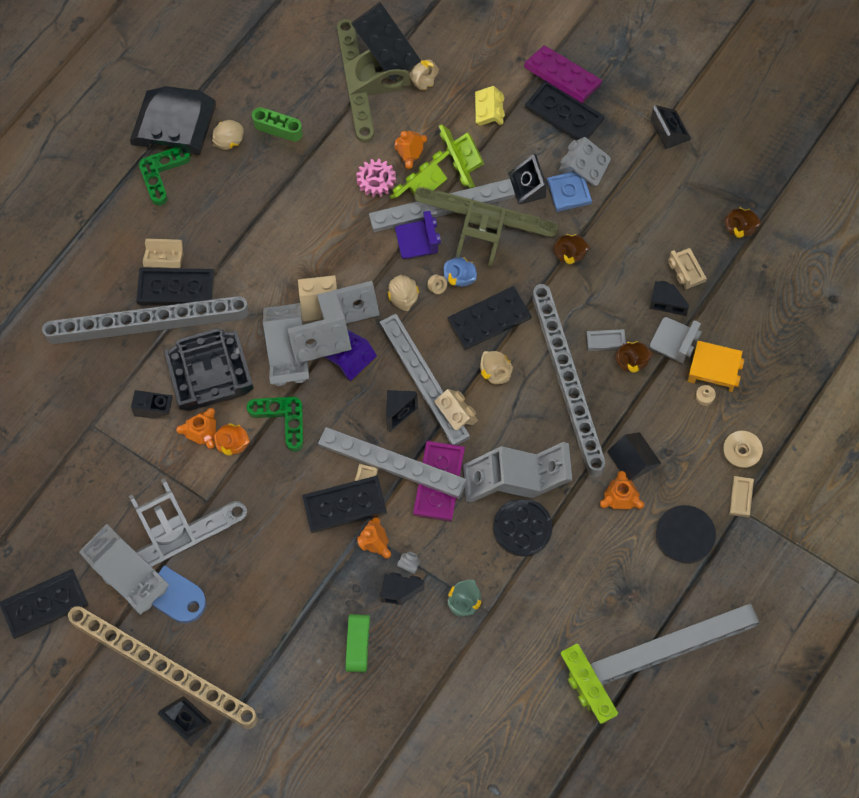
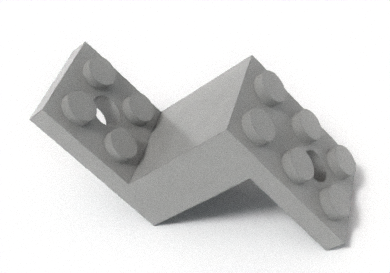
[287,281,379,364]
[263,303,309,386]
[463,442,572,502]
[79,524,169,615]

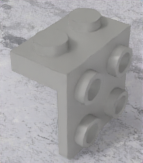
[558,137,611,186]
[650,317,702,363]

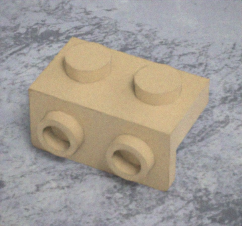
[143,239,184,268]
[668,248,707,290]
[435,389,478,430]

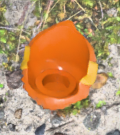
[213,423,250,456]

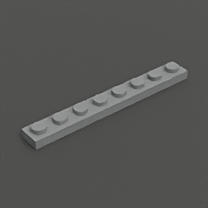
[369,179,515,232]
[380,314,470,445]
[318,427,467,499]

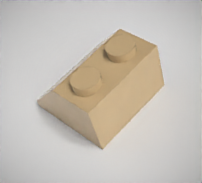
[298,275,337,323]

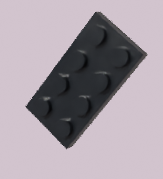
[351,2,421,81]
[525,81,605,140]
[136,268,214,305]
[447,286,532,350]
[302,475,388,533]
[0,569,88,639]

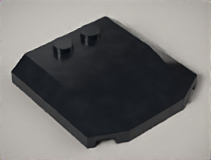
[130,86,216,154]
[164,328,254,411]

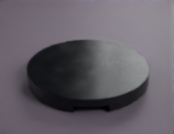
[493,499,552,557]
[656,505,716,564]

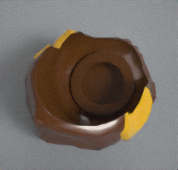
[724,207,761,238]
[553,234,590,264]
[615,341,653,373]

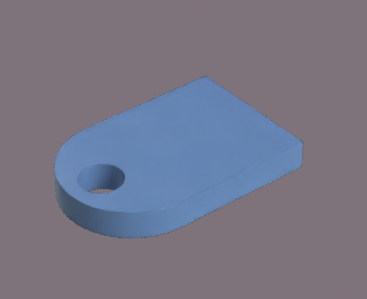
[152,565,206,623]

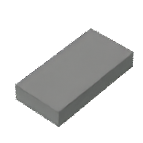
[586,329,626,351]

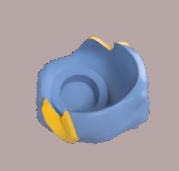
[443,257,477,287]

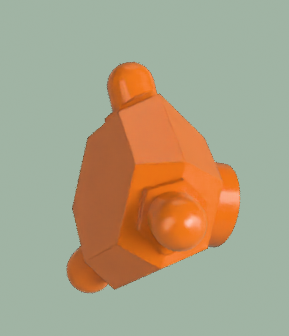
[395,131,427,169]
[176,408,216,449]
[600,471,644,509]
[357,517,391,559]

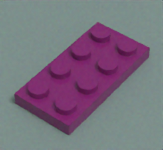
[524,45,602,103]
[413,441,465,522]

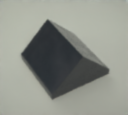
[650,105,691,149]
[508,154,547,204]
[386,390,418,432]
[607,432,661,481]
[157,696,212,747]

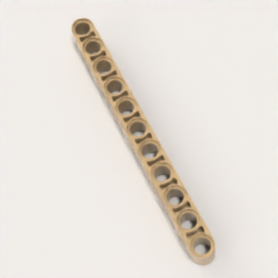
[68,606,258,729]

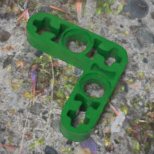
[139,147,191,206]
[247,397,304,452]

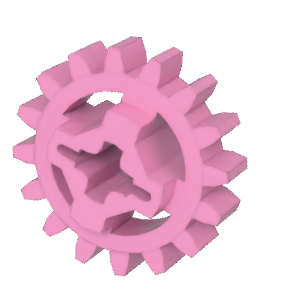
[356,159,396,197]

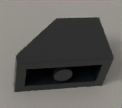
[650,281,689,316]

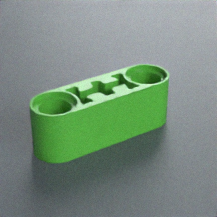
[252,107,303,142]
[346,614,370,672]

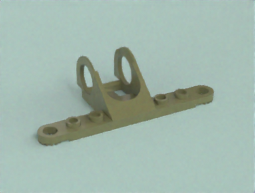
[337,19,411,143]
[414,187,559,267]

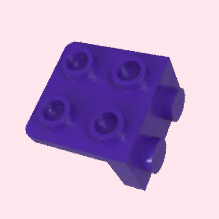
[395,211,441,259]
[324,329,377,381]

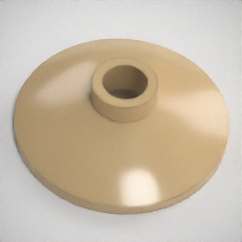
[723,431,763,468]

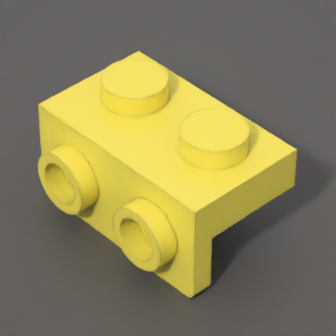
[475,86,505,126]

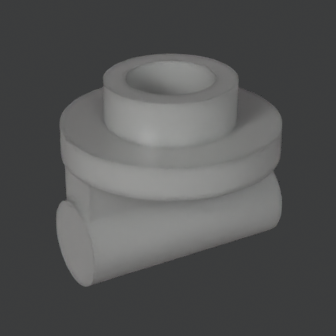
[397,552,420,574]

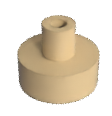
[428,274,447,294]
[696,385,716,406]

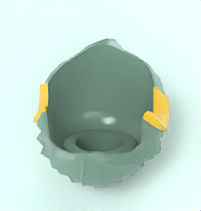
[447,579,482,617]

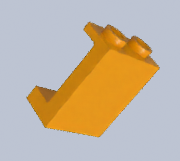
[687,341,745,392]

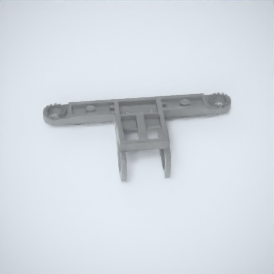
[102,479,247,585]

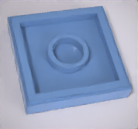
[547,172,592,212]

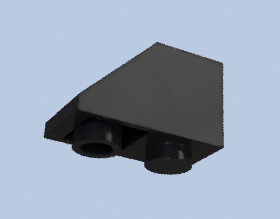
[131,390,173,419]
[381,572,425,605]

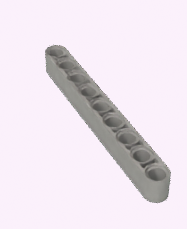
[590,604,760,685]

